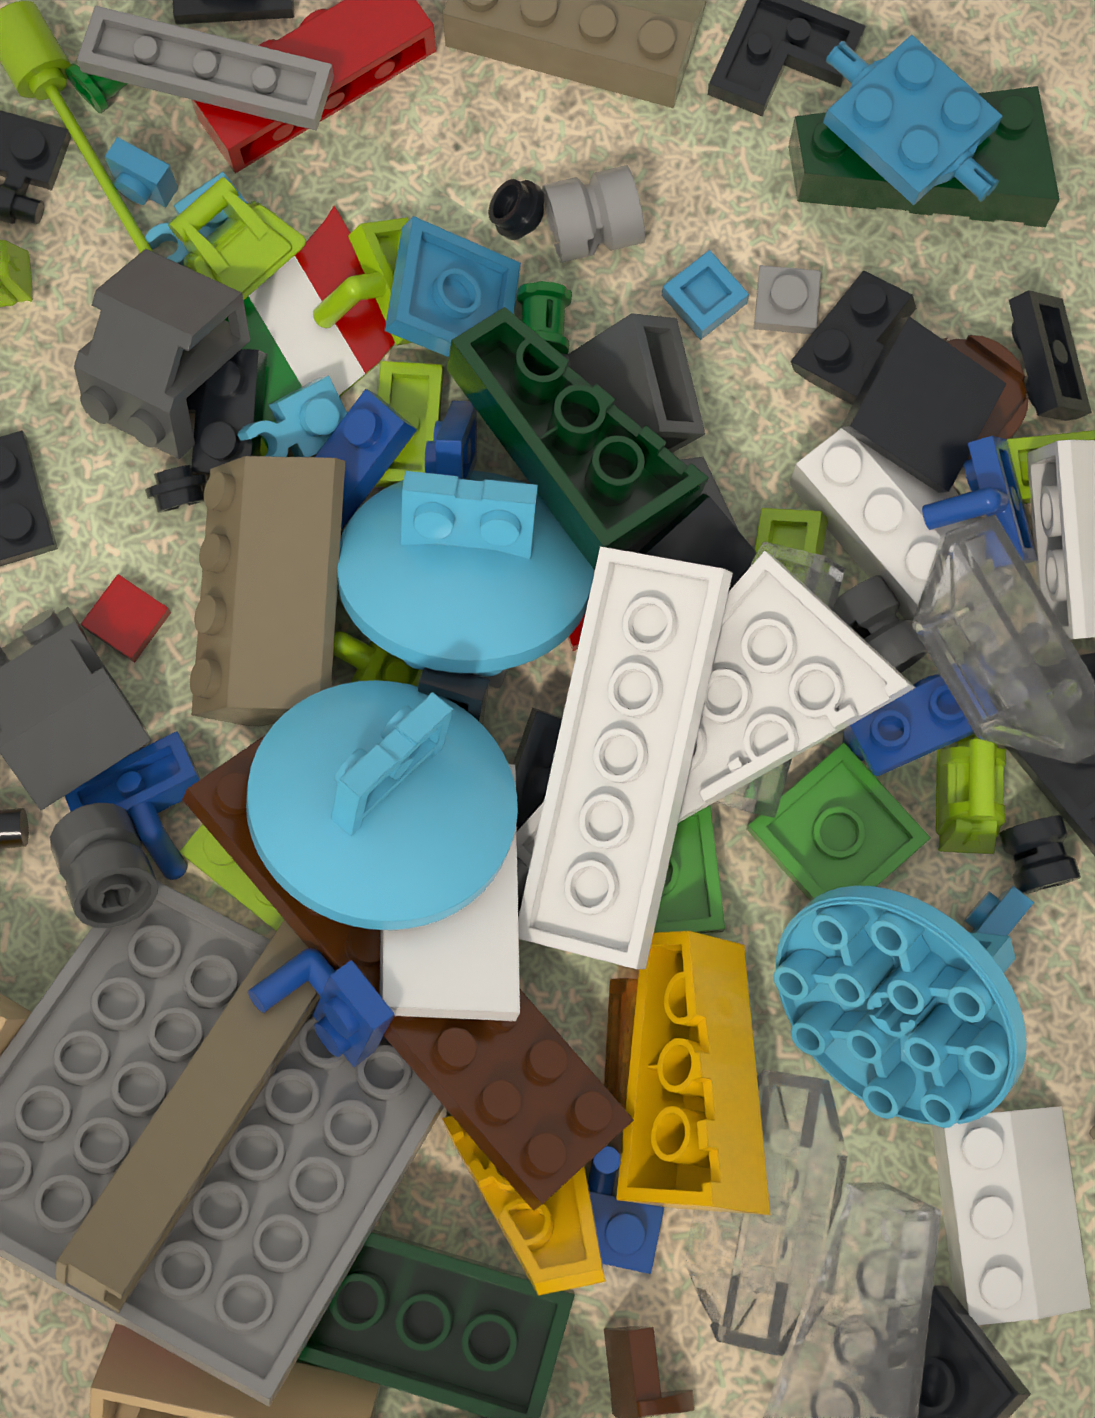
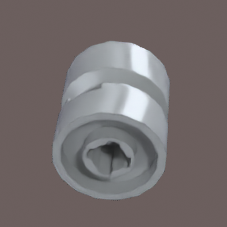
[542,165,645,263]

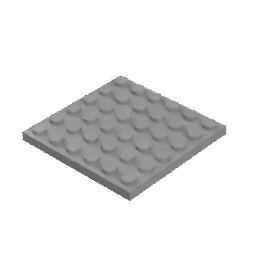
[0,881,444,1407]

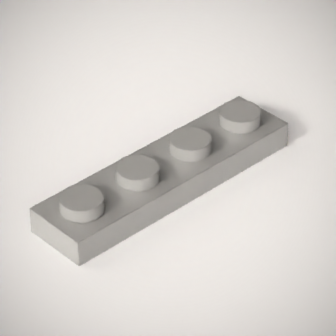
[77,5,334,131]

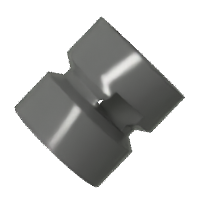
[827,575,931,673]
[50,803,158,928]

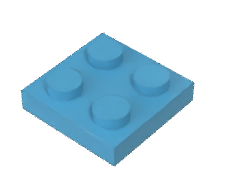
[385,216,521,357]

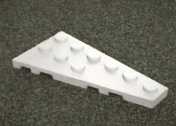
[517,551,916,868]

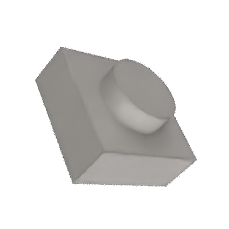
[754,265,821,334]

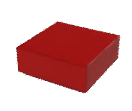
[81,574,171,663]

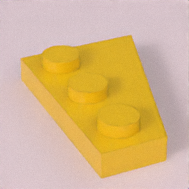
[442,1116,606,1296]

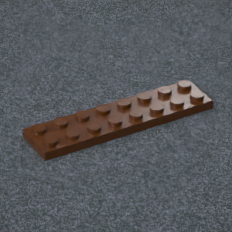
[182,735,634,1211]

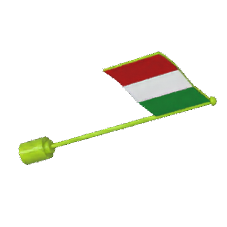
[0,1,395,456]

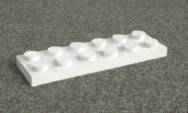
[518,546,733,969]

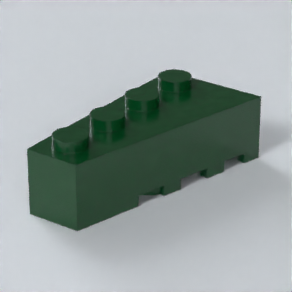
[788,86,1060,228]
[447,307,709,571]

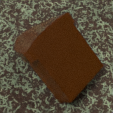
[604,1326,695,1418]

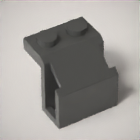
[74,249,250,459]
[562,313,706,453]
[0,607,152,811]

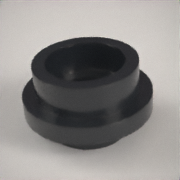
[488,179,544,240]
[145,465,208,513]

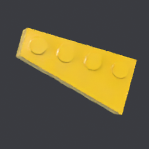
[616,931,771,1215]

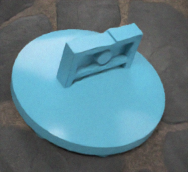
[337,470,594,676]
[246,680,518,930]
[774,886,1027,1128]

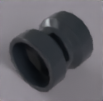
[999,815,1081,895]

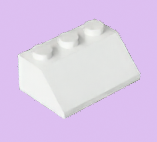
[789,428,994,622]
[1027,440,1095,641]
[932,1106,1091,1325]

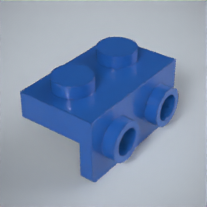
[842,666,991,776]

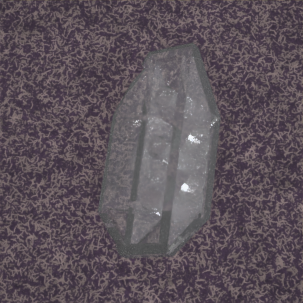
[912,514,1095,764]
[684,1069,848,1356]

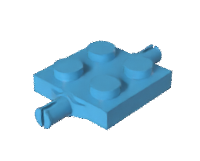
[823,34,1003,205]

